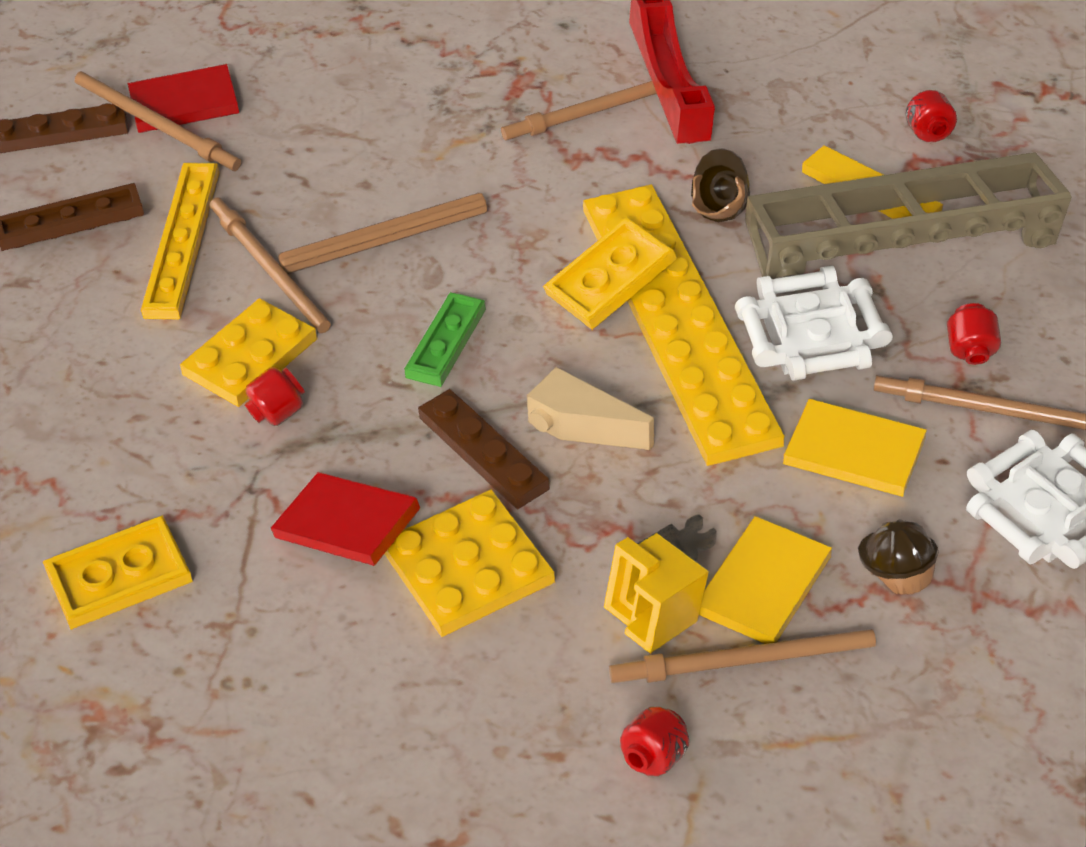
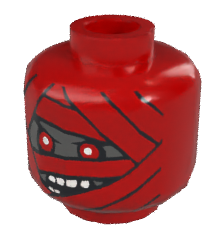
[905,90,957,142]
[620,707,689,777]

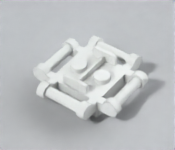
[735,265,893,381]
[966,430,1086,569]

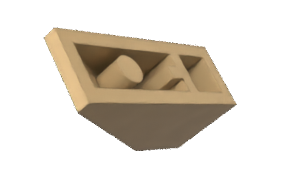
[527,367,654,450]

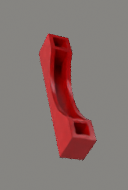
[629,0,715,144]

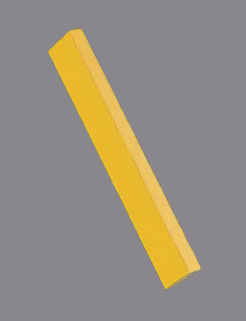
[141,163,219,319]

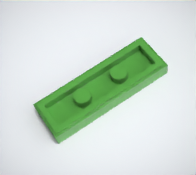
[404,292,486,387]

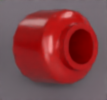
[947,303,1001,365]
[244,367,305,426]

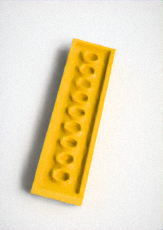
[583,184,784,466]

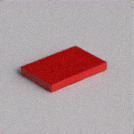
[127,64,239,133]
[271,472,420,566]

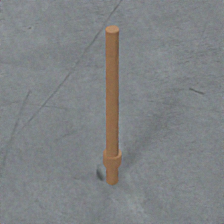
[75,71,241,171]
[501,72,691,141]
[210,197,331,333]
[874,375,1086,430]
[609,629,876,683]

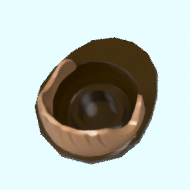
[691,148,750,223]
[858,519,939,595]

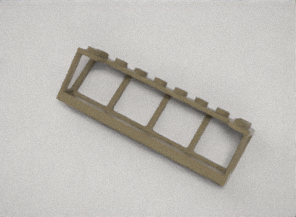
[745,152,1072,279]

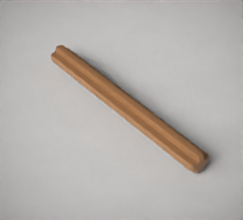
[278,193,487,274]

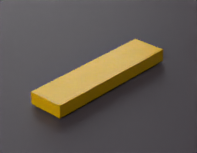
[802,145,943,219]

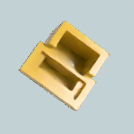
[604,533,709,654]

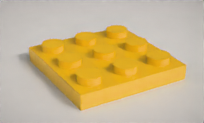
[385,489,555,637]

